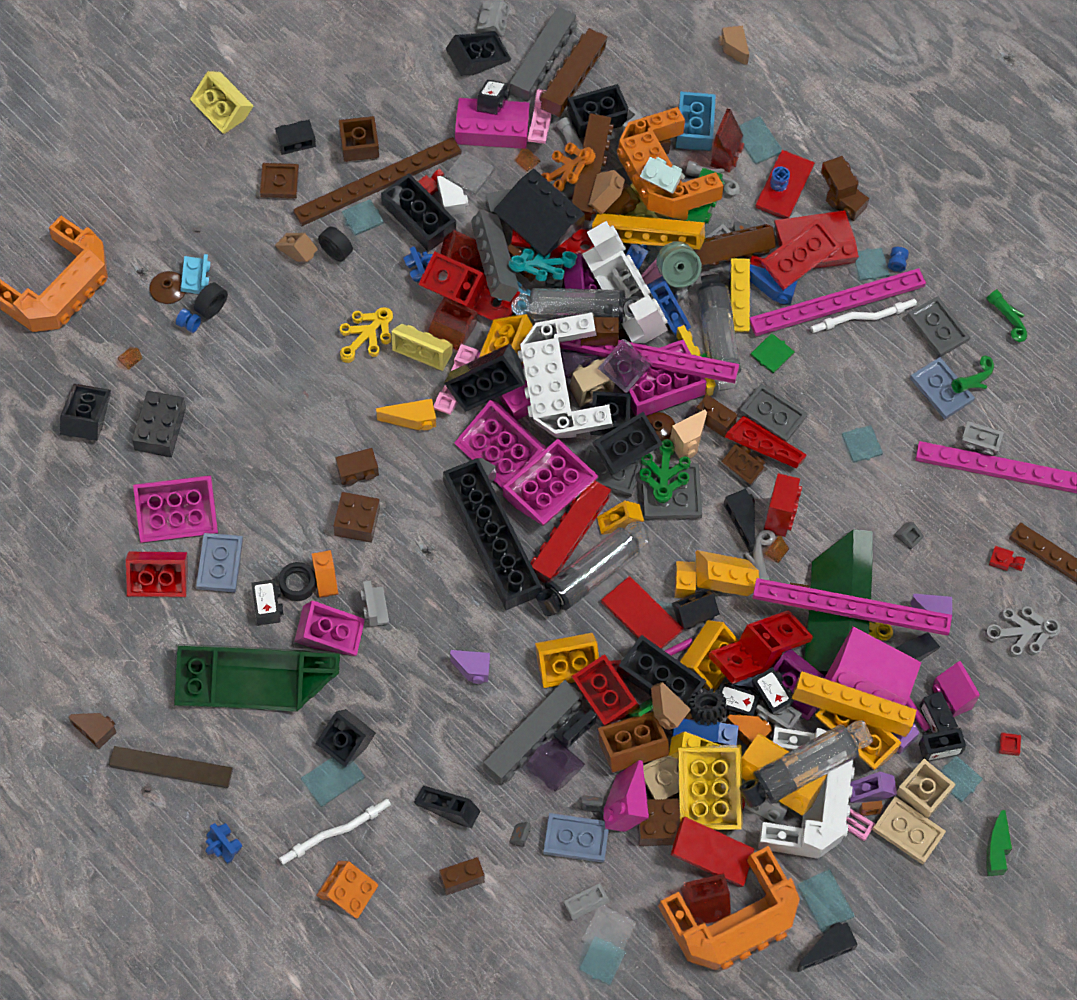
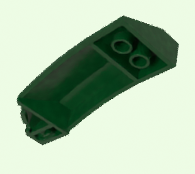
[804,529,873,674]
[174,644,340,712]

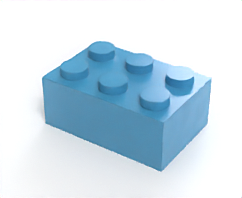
[676,91,716,151]

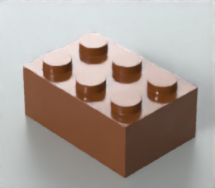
[598,711,669,773]

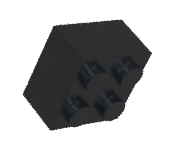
[590,391,631,436]

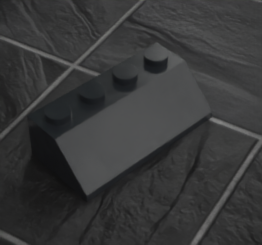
[444,343,525,412]

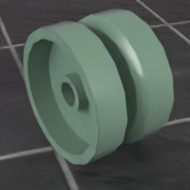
[656,242,702,287]

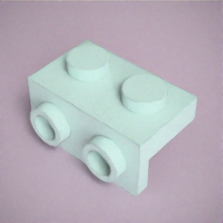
[640,157,685,194]

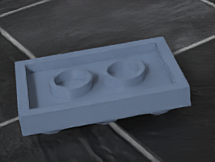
[910,357,975,420]
[196,533,243,592]
[543,813,609,863]

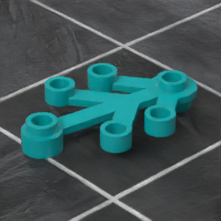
[508,249,577,281]

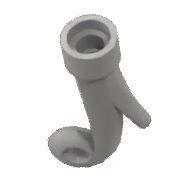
[557,117,583,155]
[685,161,740,195]
[745,530,776,581]

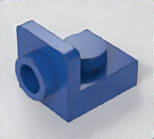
[626,243,651,270]

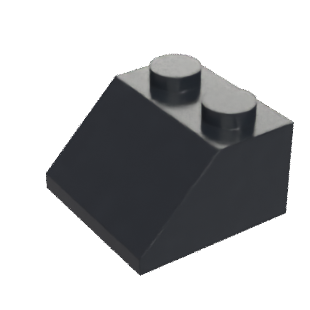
[315,709,376,768]

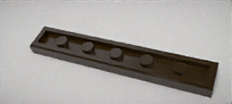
[109,746,233,788]

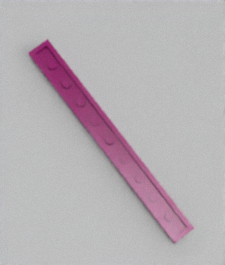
[750,268,926,337]
[560,339,739,384]
[915,441,1077,493]
[753,578,952,636]

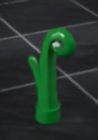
[986,289,1028,342]
[951,355,994,394]

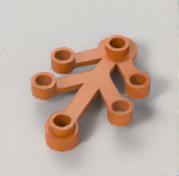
[541,142,595,192]

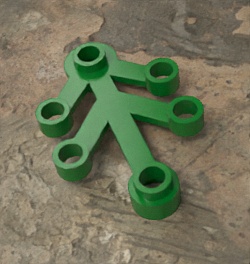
[639,439,691,503]

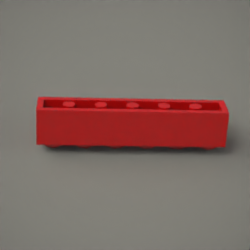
[531,481,611,583]

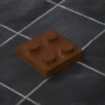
[260,163,299,199]

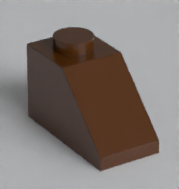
[68,713,116,749]

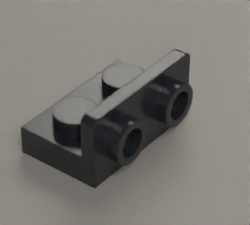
[554,709,597,749]

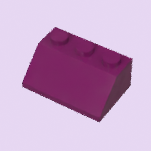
[563,253,603,315]
[773,649,825,721]

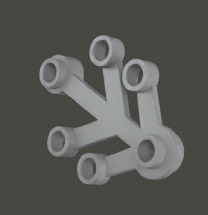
[985,606,1061,657]

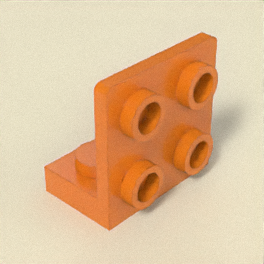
[317,861,378,918]

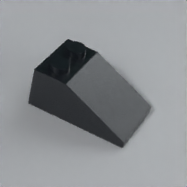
[446,32,511,76]
[60,383,111,441]

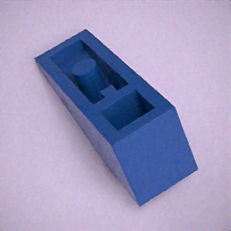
[750,265,798,305]
[647,276,691,336]
[672,719,739,745]

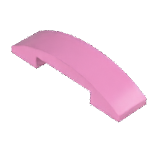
[528,89,552,144]
[434,344,479,415]

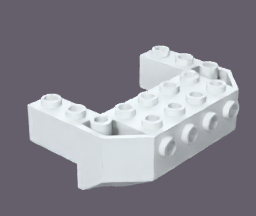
[582,221,668,343]
[518,313,613,438]
[758,727,855,859]

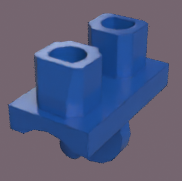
[403,246,433,282]
[205,823,242,864]

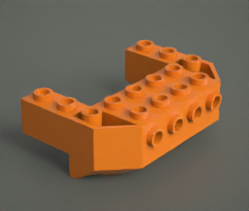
[617,107,724,220]
[0,216,108,332]
[658,846,800,970]

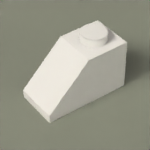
[437,176,468,215]

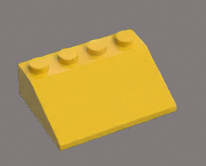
[678,745,743,829]

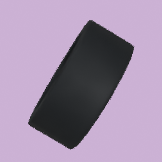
[318,226,353,262]
[194,282,228,319]
[278,562,316,601]

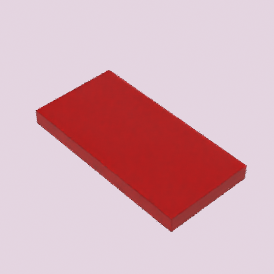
[755,150,815,219]
[760,219,841,291]
[601,576,684,649]
[670,816,755,887]

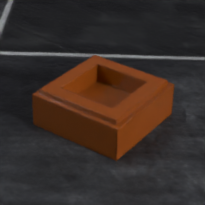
[859,800,883,816]

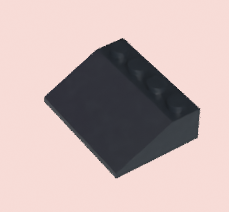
[493,168,585,258]

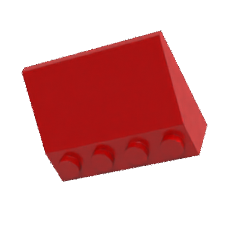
[774,211,859,269]

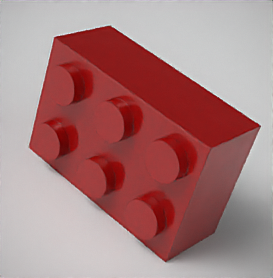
[764,473,802,537]
[572,654,640,726]

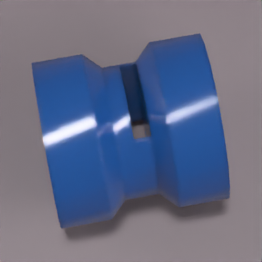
[770,167,790,192]
[888,247,909,272]
[176,308,201,333]

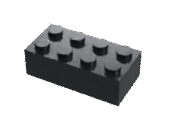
[381,173,456,252]
[617,635,706,707]

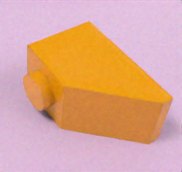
[597,500,644,535]
[674,561,696,598]

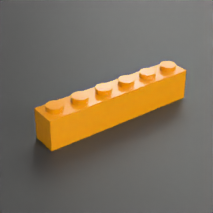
[592,213,705,249]
[792,671,917,737]

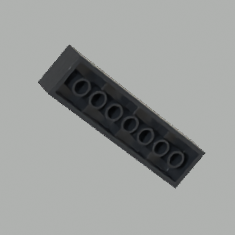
[443,458,542,610]

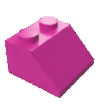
[933,661,980,717]

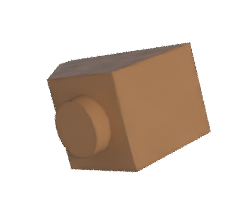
[719,25,749,65]
[589,170,625,214]
[275,233,318,262]
[651,682,691,730]

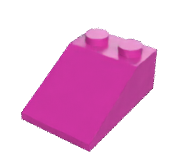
[294,600,365,656]
[603,760,649,832]

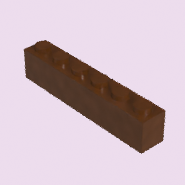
[540,28,608,117]
[572,113,613,221]
[693,224,776,268]

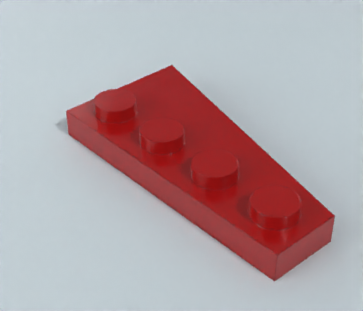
[725,416,807,469]

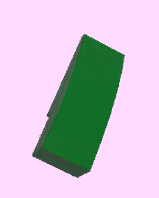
[986,810,1012,876]

